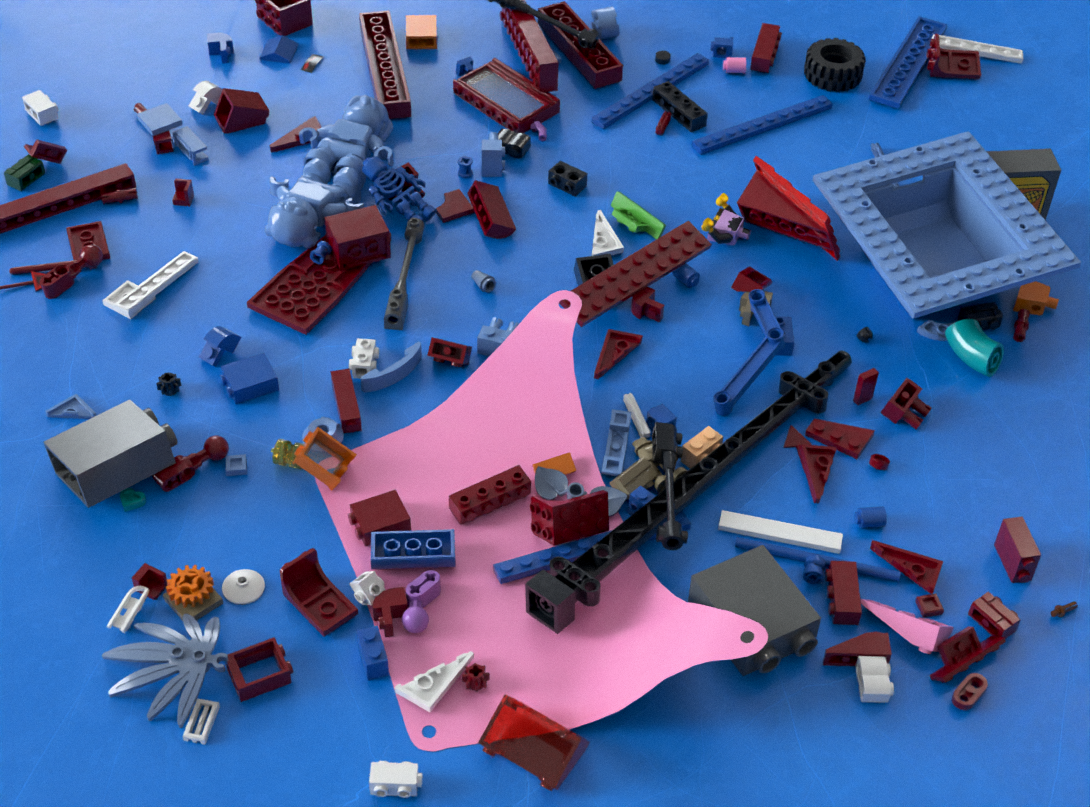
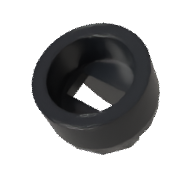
[857,327,873,343]

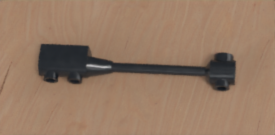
[488,0,599,50]
[652,422,688,550]

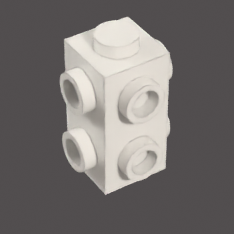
[349,338,379,379]
[369,761,423,798]

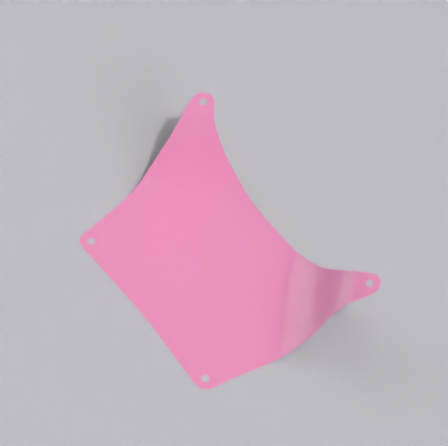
[315,290,768,752]

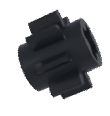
[156,372,182,396]

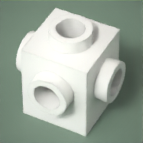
[349,571,386,606]

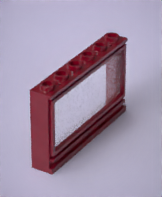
[453,58,560,133]

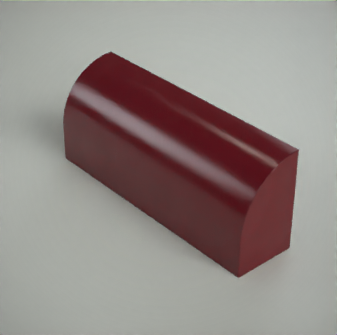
[467,180,516,239]

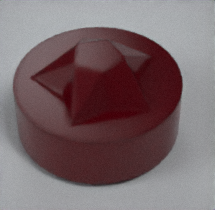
[869,454,890,470]

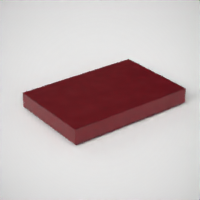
[66,221,111,260]

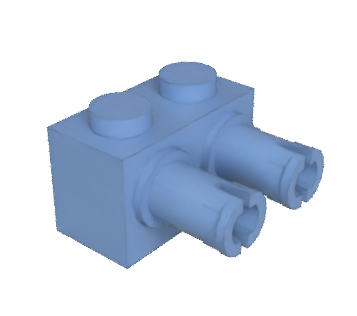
[482,132,505,177]
[477,317,519,356]

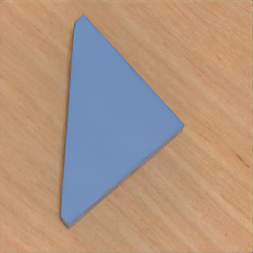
[45,394,97,419]

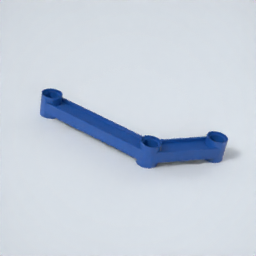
[713,289,785,416]

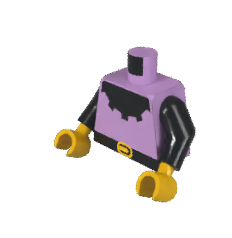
[701,193,751,245]

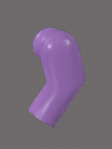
[530,121,547,141]

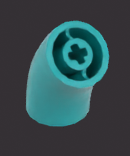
[945,319,1004,377]

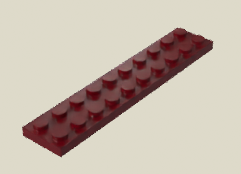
[559,220,712,327]

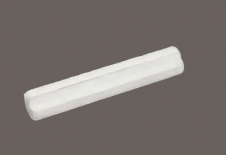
[623,393,651,438]

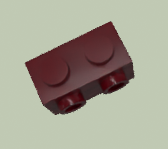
[427,337,472,367]

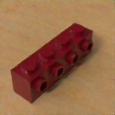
[750,23,782,73]
[449,465,531,525]

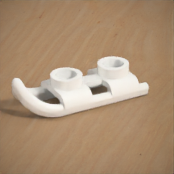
[107,586,149,633]

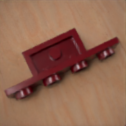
[930,626,1006,683]

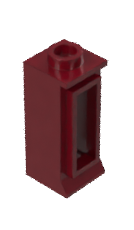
[152,130,174,154]

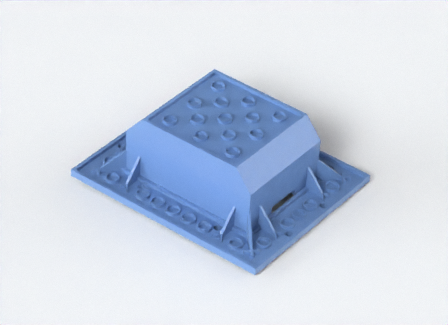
[813,131,1081,319]

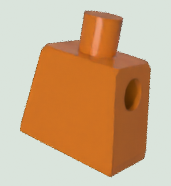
[1013,281,1059,315]

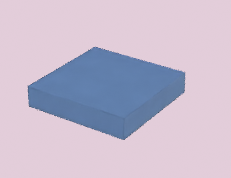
[137,103,183,136]

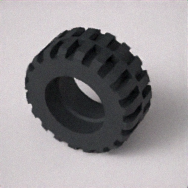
[804,38,866,92]

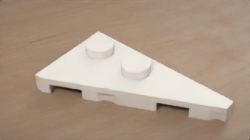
[592,210,624,256]
[395,651,474,712]

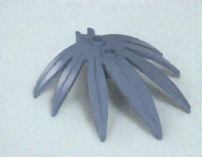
[102,614,229,728]

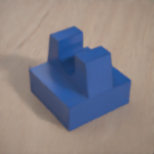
[456,57,474,76]

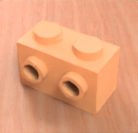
[680,426,723,469]

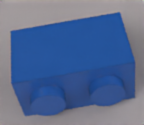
[356,625,389,680]

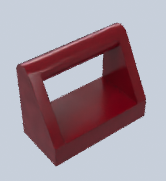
[731,266,772,292]

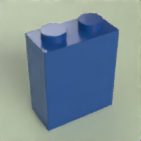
[219,353,279,404]

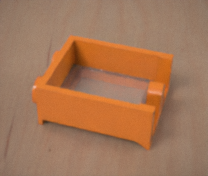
[293,427,357,491]

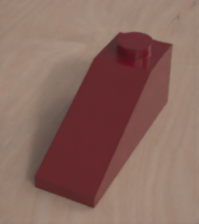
[823,632,892,666]

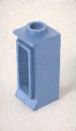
[173,126,209,165]

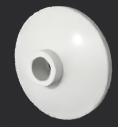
[222,569,265,605]

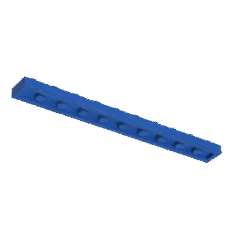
[592,53,709,129]
[692,95,833,155]
[493,510,691,584]

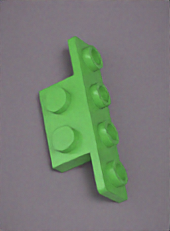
[611,191,666,239]

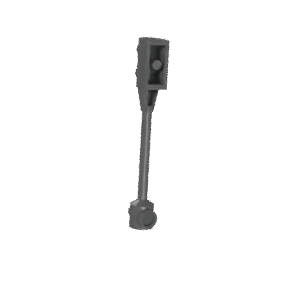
[384,218,424,330]

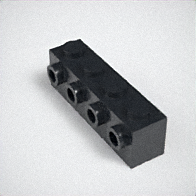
[652,81,708,132]

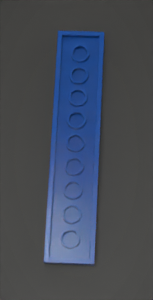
[869,16,947,109]

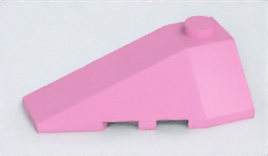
[860,599,954,654]

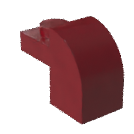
[631,287,664,322]
[373,587,407,638]

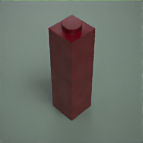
[330,368,362,433]

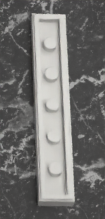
[932,34,1023,64]
[114,251,198,316]
[718,510,843,554]

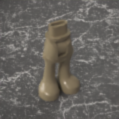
[632,437,687,493]

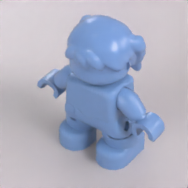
[299,95,394,189]
[265,158,364,248]

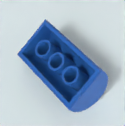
[371,529,456,570]

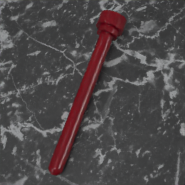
[9,260,98,275]

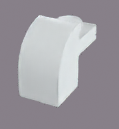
[189,81,223,115]

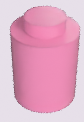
[723,57,746,73]

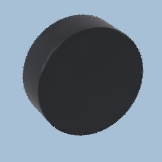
[655,51,671,64]

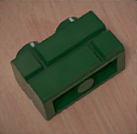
[4,154,45,191]

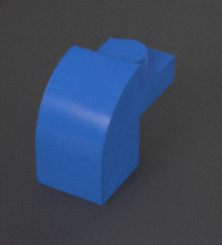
[207,33,234,63]
[199,326,242,367]

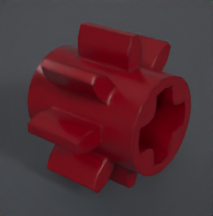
[462,663,490,692]

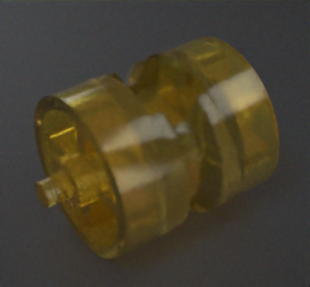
[271,439,310,470]

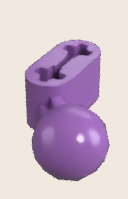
[402,570,441,634]

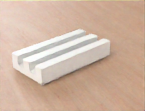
[183,698,220,745]

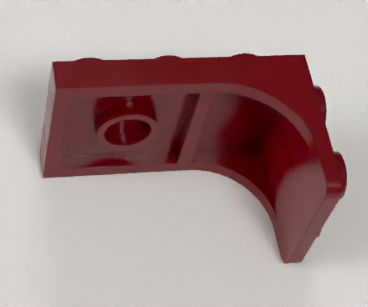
[927,34,981,79]
[530,490,609,546]
[280,548,358,637]

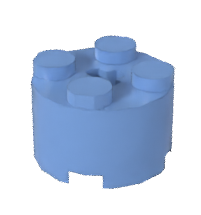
[591,7,619,40]

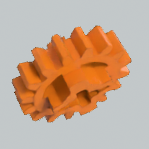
[166,565,214,608]

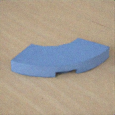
[917,320,956,341]

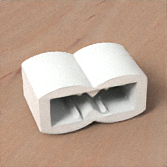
[856,656,894,703]

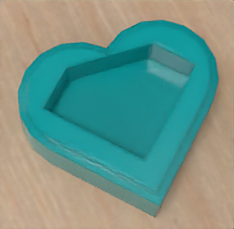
[120,488,146,512]

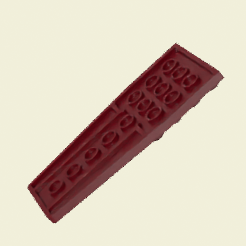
[247,233,391,335]

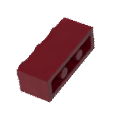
[825,561,862,625]

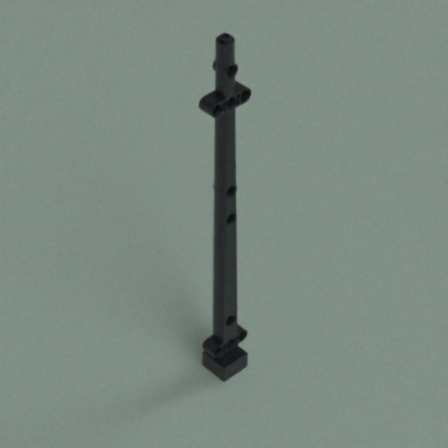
[525,350,852,634]

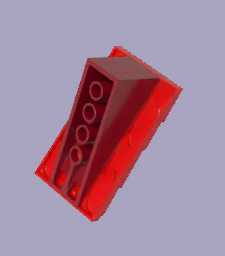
[737,156,840,261]

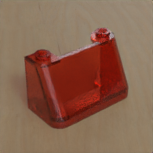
[478,694,590,791]

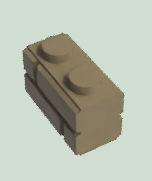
[609,457,658,501]

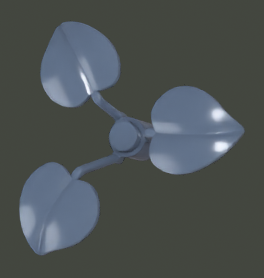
[535,466,627,546]

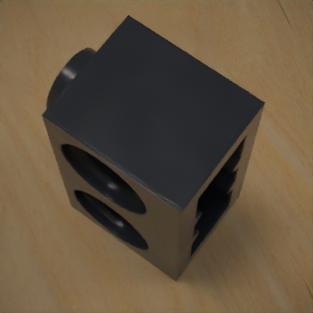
[548,161,588,197]

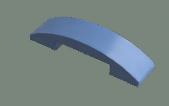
[361,342,422,392]
[601,409,631,476]

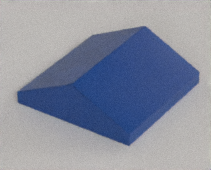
[260,35,298,64]

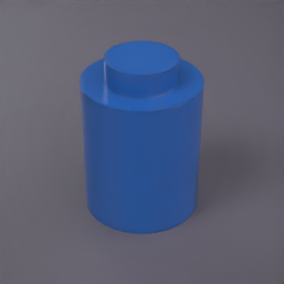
[672,263,700,288]
[854,506,887,528]

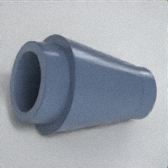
[472,270,496,292]

